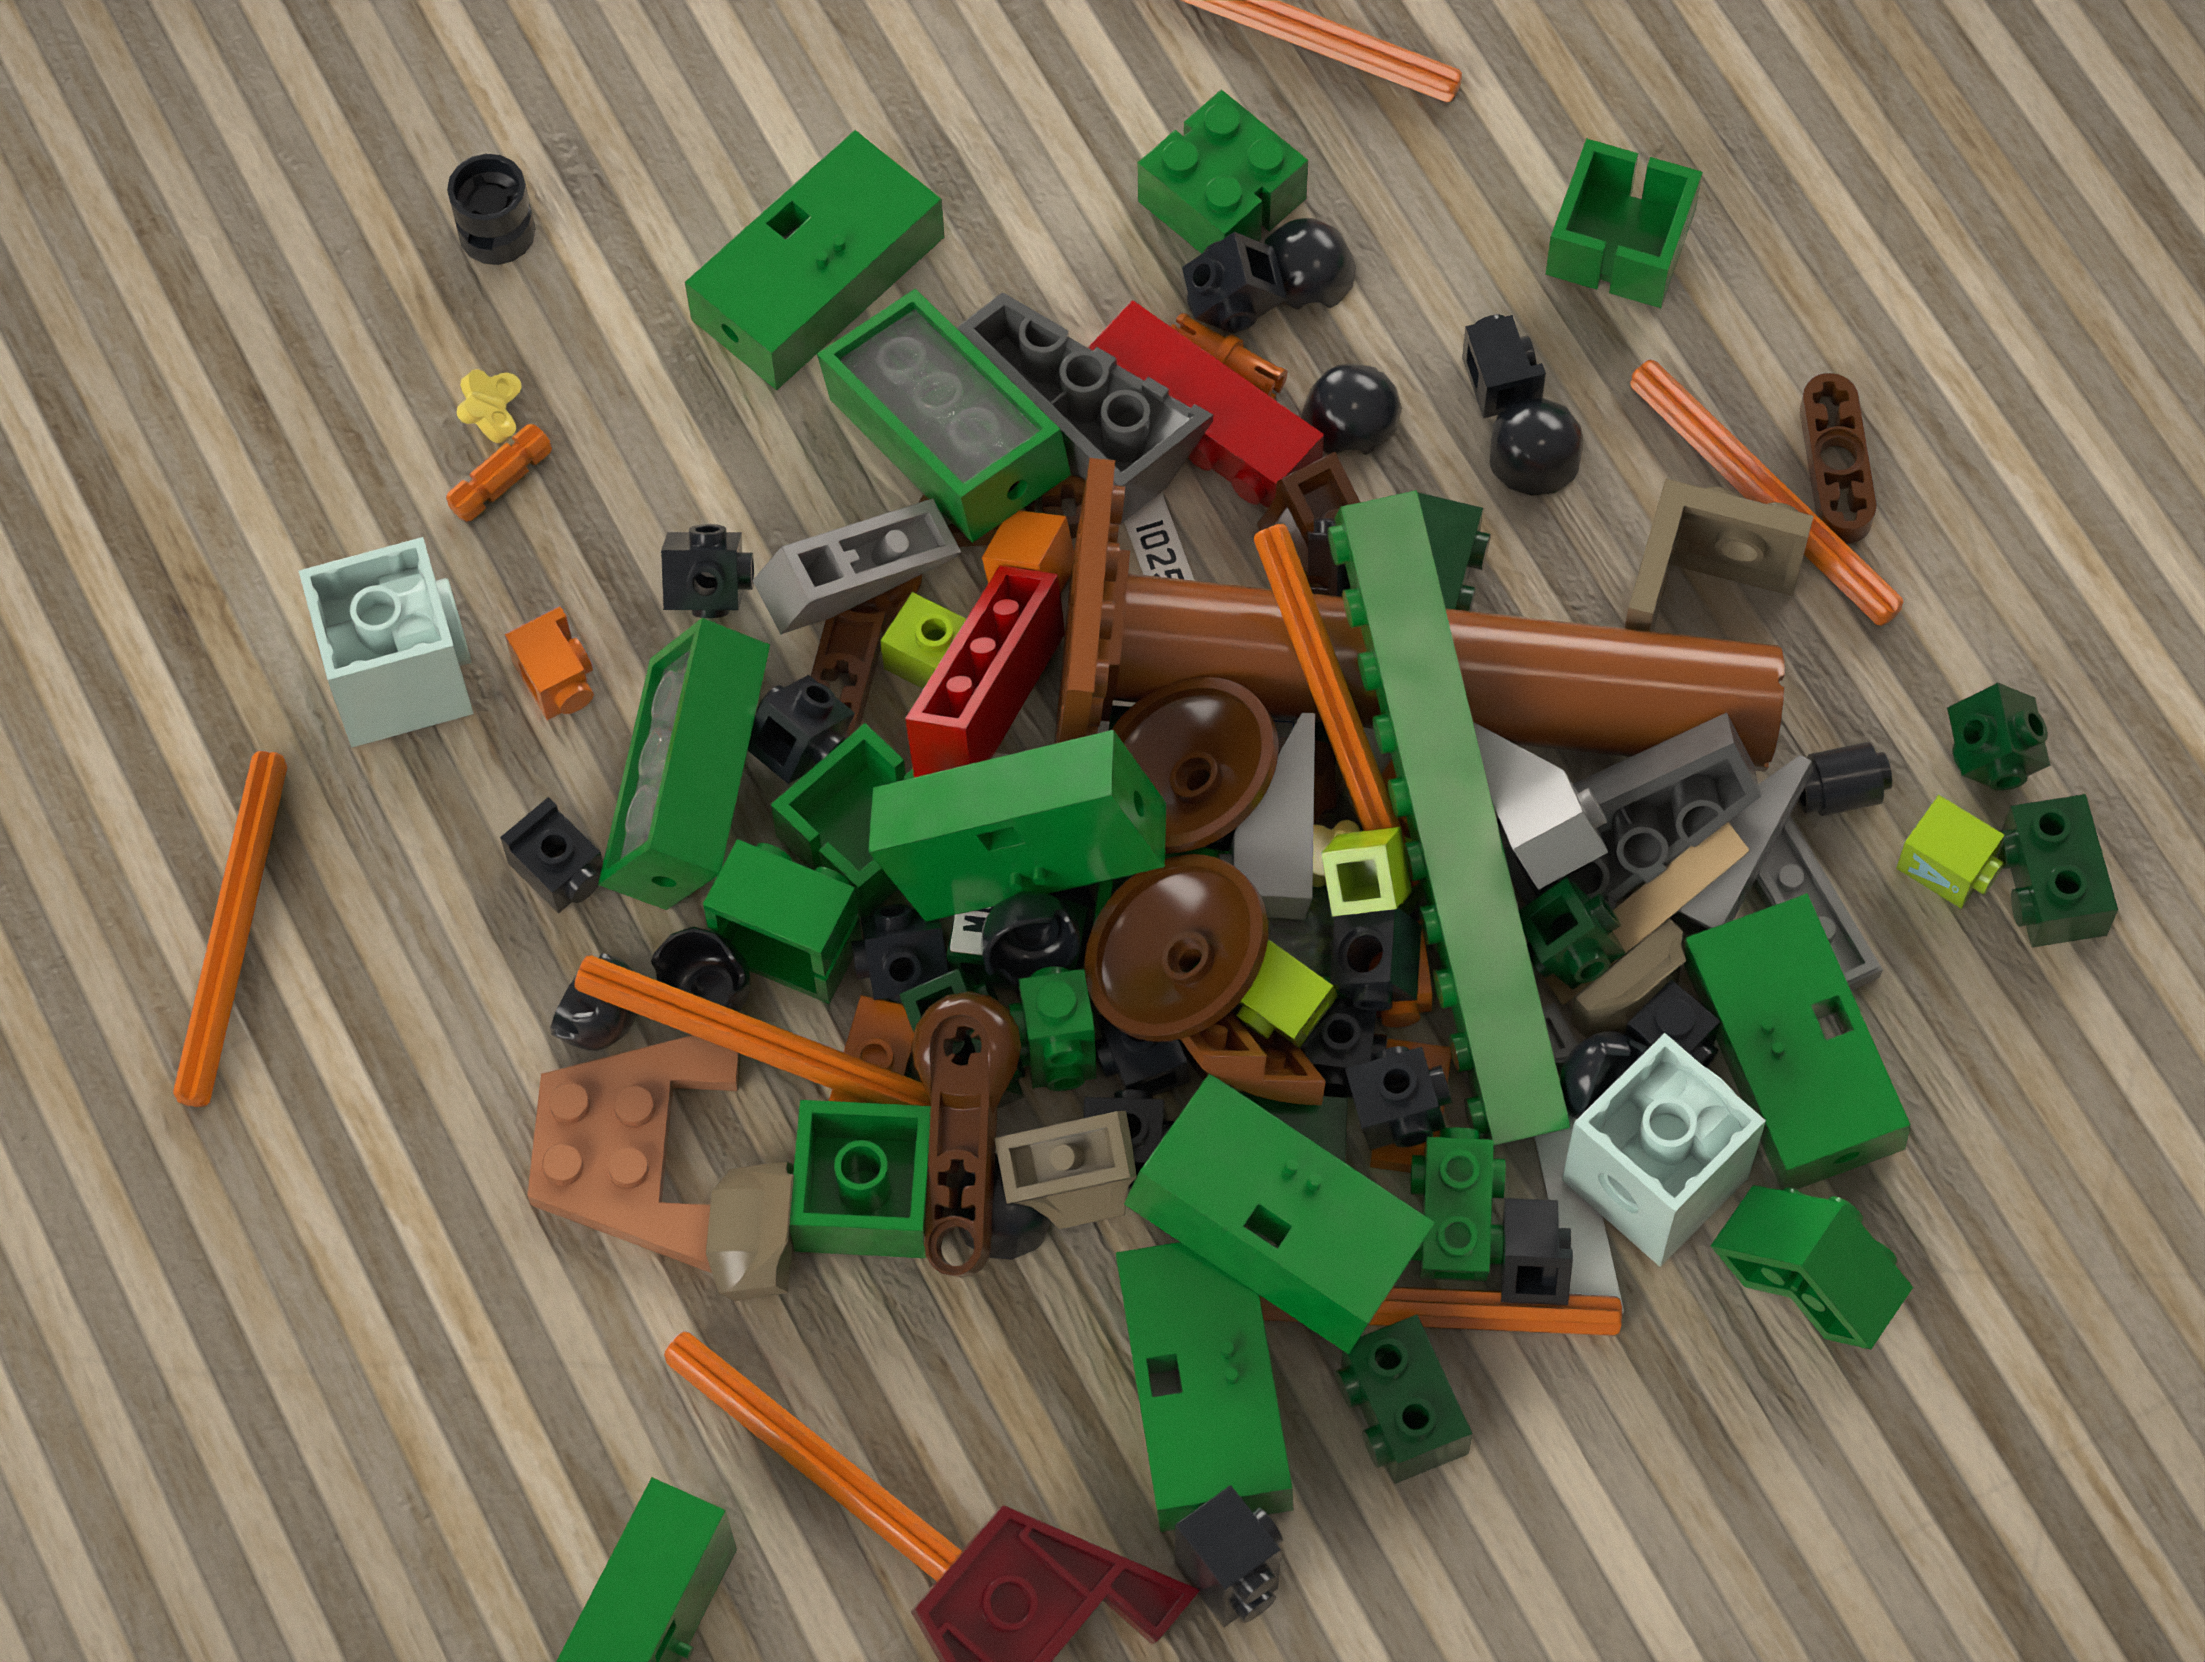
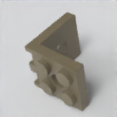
[1624,478,1814,631]

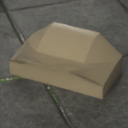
[1570,919,1686,1039]
[994,1111,1137,1229]
[706,1161,794,1301]

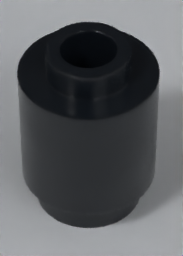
[1798,742,1892,816]

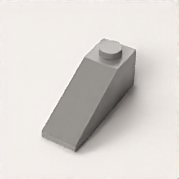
[752,498,961,635]
[1217,713,1315,919]
[1473,722,1608,890]
[1666,755,1813,930]

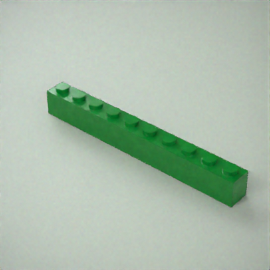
[1328,490,1571,1146]

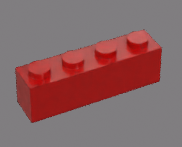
[1087,300,1324,509]
[905,565,1065,778]

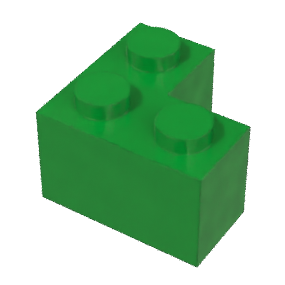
[1710,1185,1914,1350]

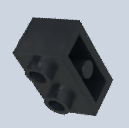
[1175,1485,1283,1627]

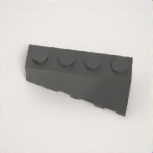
[957,292,1213,524]
[1496,713,1761,910]

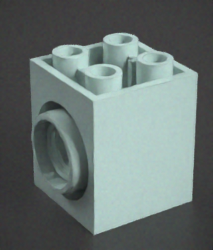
[299,537,473,748]
[1562,1033,1766,1267]

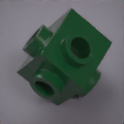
[1947,683,2051,791]
[1519,877,1626,990]

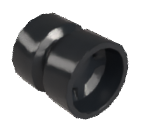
[447,153,536,265]

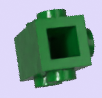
[1009,967,1097,1092]
[1410,1127,1506,1282]

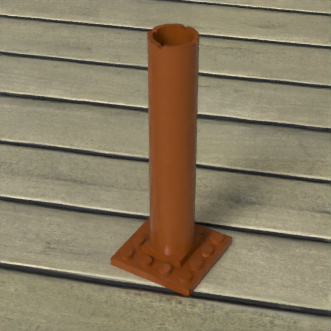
[1054,458,1785,772]

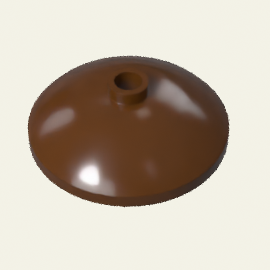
[1111,677,1279,854]
[1084,854,1268,1041]

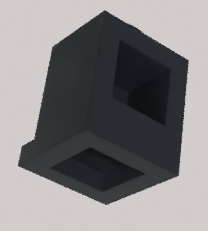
[1462,314,1546,419]
[500,797,603,914]
[1501,1198,1573,1305]

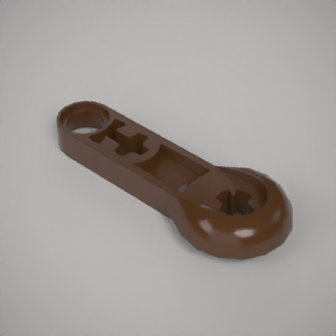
[811,574,922,739]
[912,991,1021,1278]

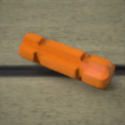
[446,424,552,522]

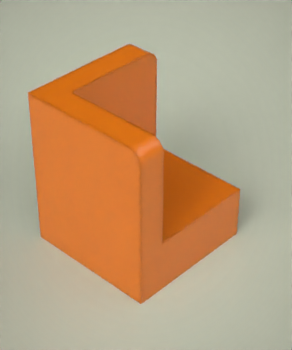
[982,511,1074,593]

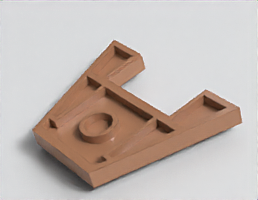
[527,1035,741,1273]

